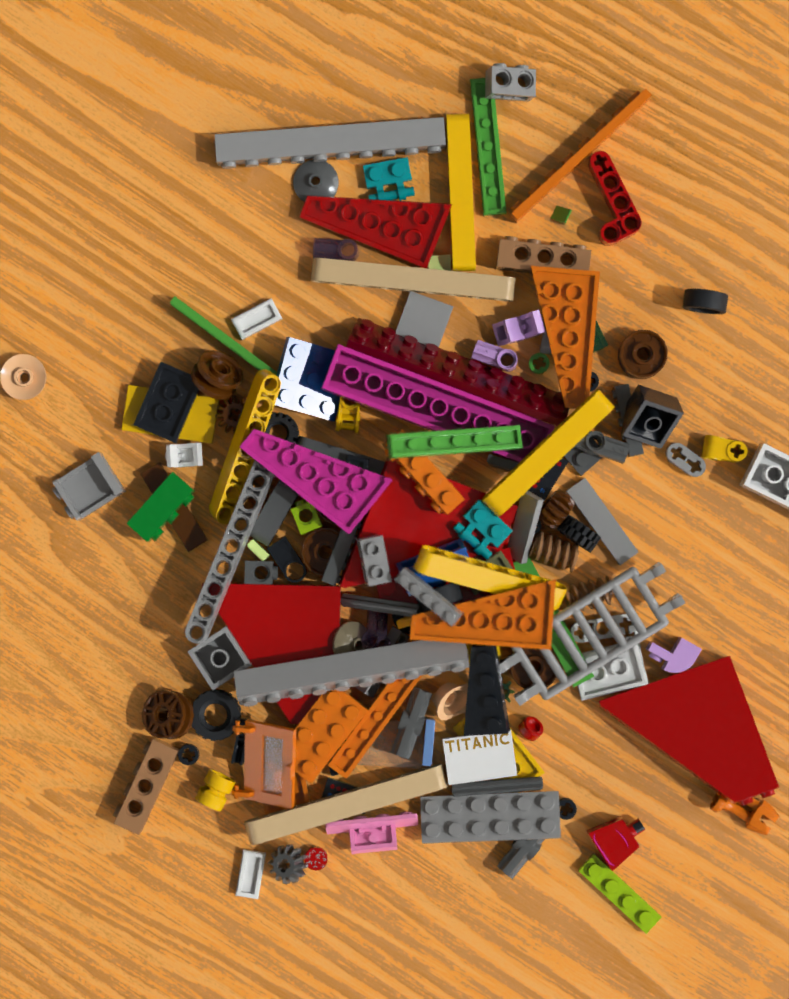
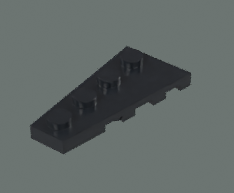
[464,644,510,736]

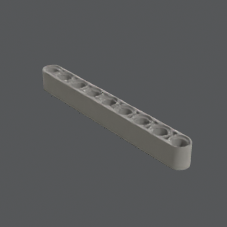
[185,460,274,644]

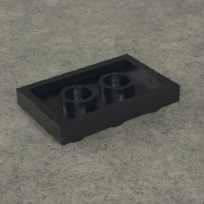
[133,362,199,443]

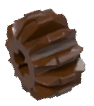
[215,396,253,433]
[539,490,575,529]

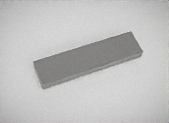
[566,478,638,565]

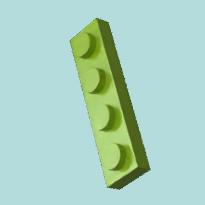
[578,853,662,934]

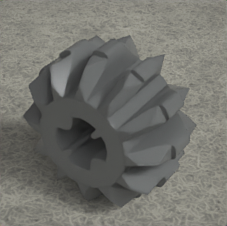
[268,844,309,884]

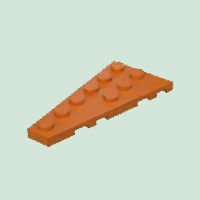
[530,266,600,409]
[410,579,556,650]

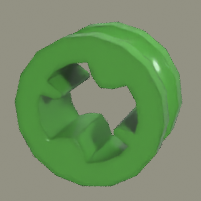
[528,353,550,374]

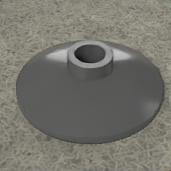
[293,160,339,202]

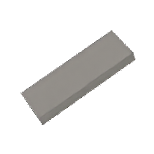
[507,491,544,564]

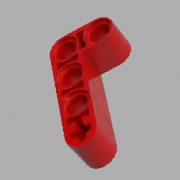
[588,151,642,246]

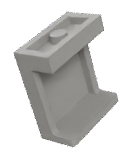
[52,452,126,521]

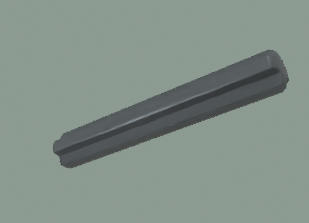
[341,593,422,617]
[452,777,543,797]

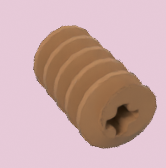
[528,531,579,573]
[564,576,613,611]

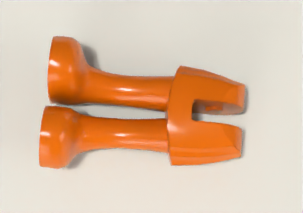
[710,793,779,835]

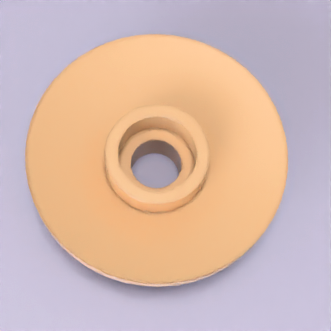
[0,354,47,400]

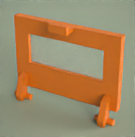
[231,719,296,809]

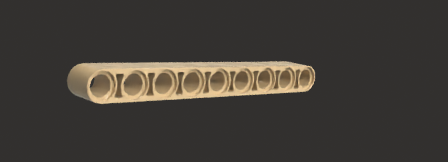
[311,258,516,301]
[244,764,447,845]

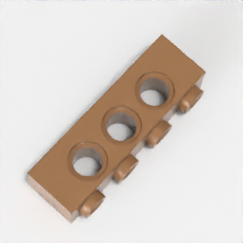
[496,236,592,274]
[113,737,180,835]

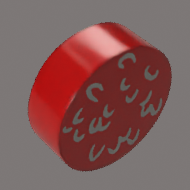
[305,846,328,871]

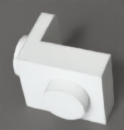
[165,443,203,468]

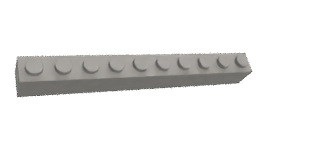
[214,117,446,169]
[234,640,469,706]

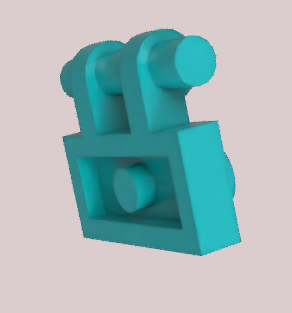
[363,157,415,201]
[453,499,513,560]

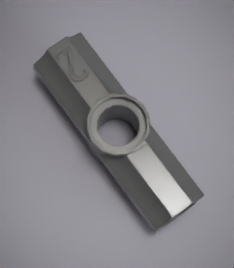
[573,431,630,464]
[391,687,432,759]
[497,839,545,879]

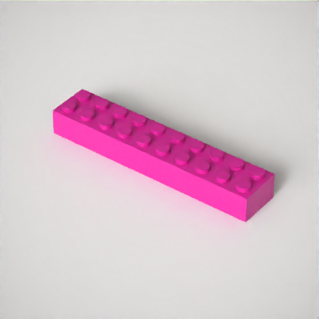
[321,344,555,463]

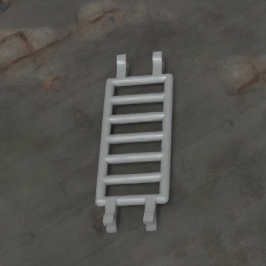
[499,562,686,706]

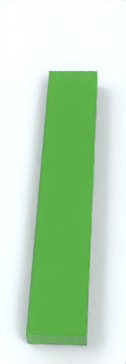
[470,78,506,216]
[170,296,277,379]
[386,425,523,459]
[513,557,594,688]

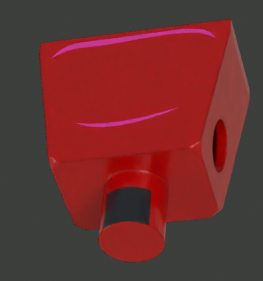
[587,816,646,871]

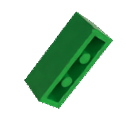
[126,472,195,542]

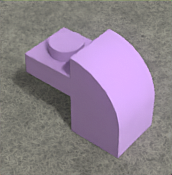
[492,310,546,347]
[646,637,702,673]

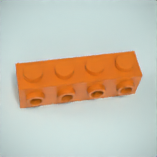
[382,429,464,515]

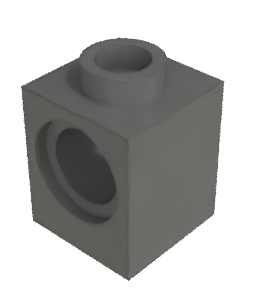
[244,561,278,584]

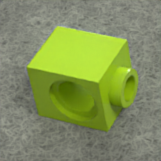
[291,499,323,535]

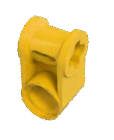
[336,397,360,433]
[701,435,748,463]

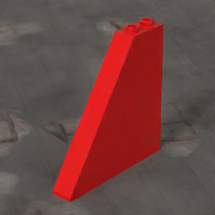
[338,457,518,588]
[202,583,341,727]
[598,656,779,806]

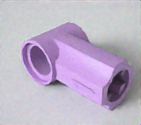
[471,340,518,372]

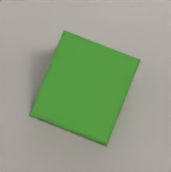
[551,206,572,225]

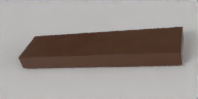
[140,462,208,552]

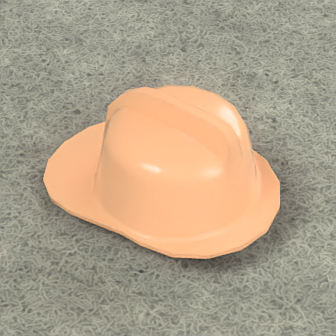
[431,682,468,720]

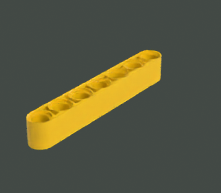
[446,114,476,271]
[209,369,281,524]
[482,389,614,517]
[414,545,567,610]

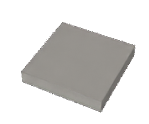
[396,291,454,347]

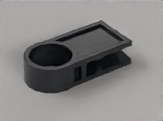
[267,536,306,582]
[231,717,252,766]

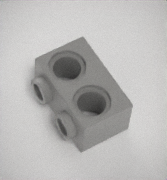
[485,63,536,102]
[356,534,392,586]

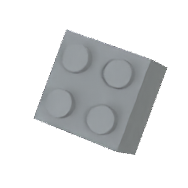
[188,626,252,691]

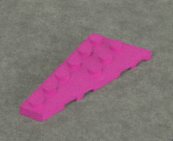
[240,429,393,534]

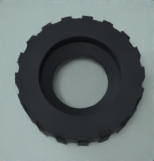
[192,689,242,741]

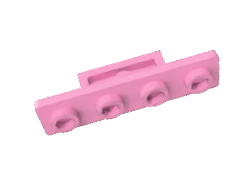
[325,812,418,854]

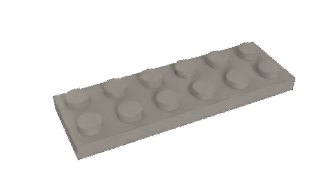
[420,791,561,844]

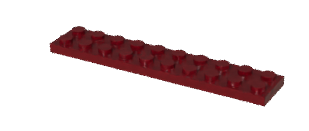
[346,318,569,426]

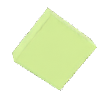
[428,254,452,271]
[247,539,270,561]

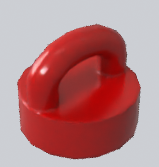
[518,716,543,741]

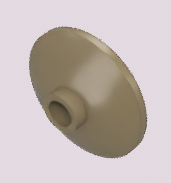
[333,621,371,655]

